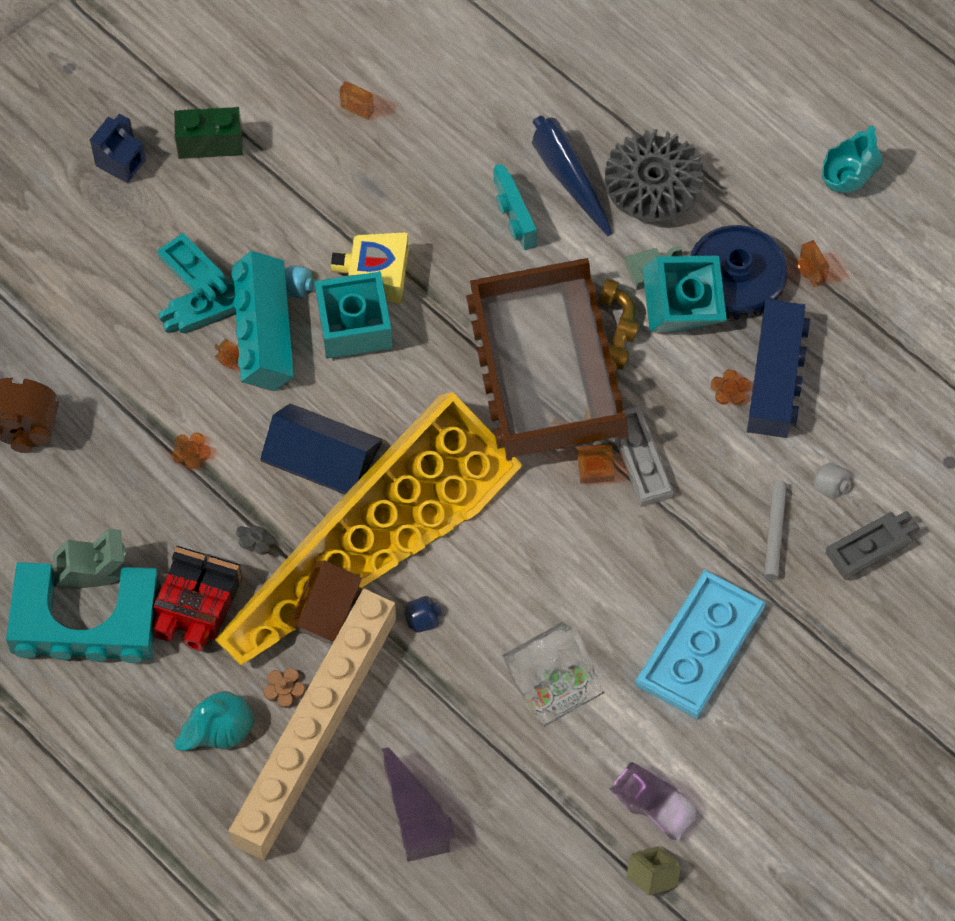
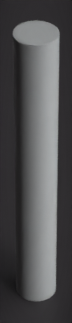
[764,481,787,580]

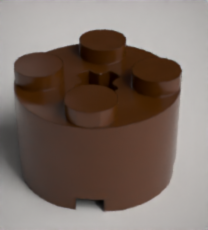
[0,378,59,453]

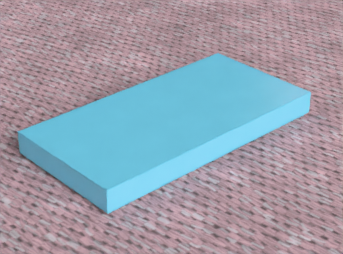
[635,569,766,719]

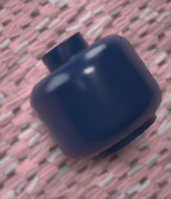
[404,596,442,632]

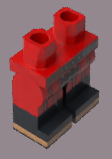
[153,545,242,652]

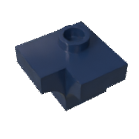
[90,114,146,183]

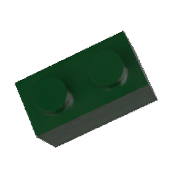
[174,107,243,159]

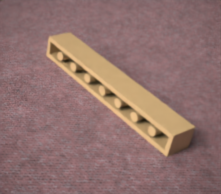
[229,589,397,860]

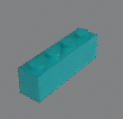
[232,250,294,391]

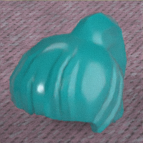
[822,125,883,193]
[174,691,254,751]

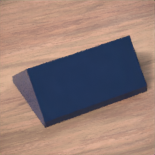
[260,403,382,495]

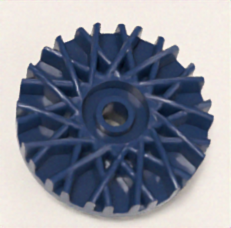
[690,225,788,320]

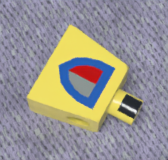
[331,233,409,304]

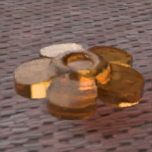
[711,369,750,405]
[171,432,211,469]

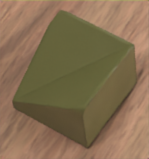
[627,846,681,895]

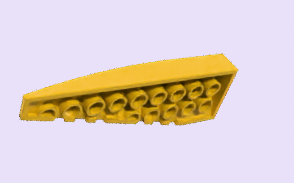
[215,392,522,665]

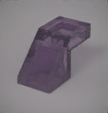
[610,762,699,840]

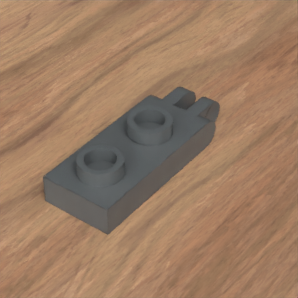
[825,511,920,580]

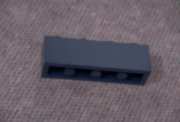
[747,299,810,438]

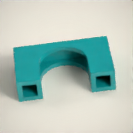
[6,562,160,663]

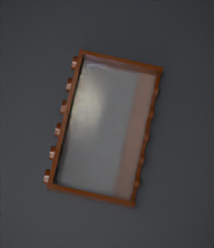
[466,258,629,461]

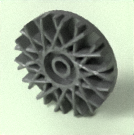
[605,129,703,222]

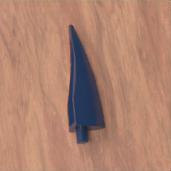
[532,115,613,236]

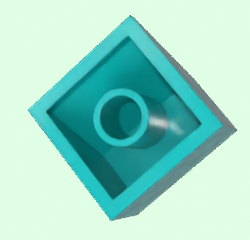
[642,256,727,332]
[314,271,393,359]

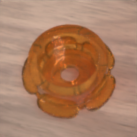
[214,339,239,369]

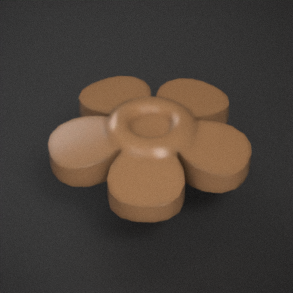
[264,668,305,708]

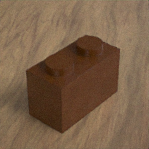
[288,560,362,643]

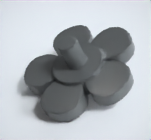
[236,525,275,555]

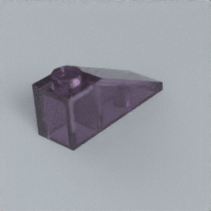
[382,747,455,862]

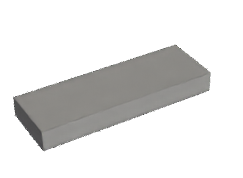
[614,405,674,507]

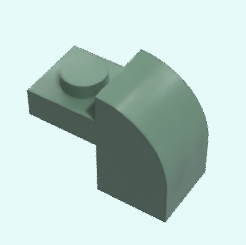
[53,528,126,588]

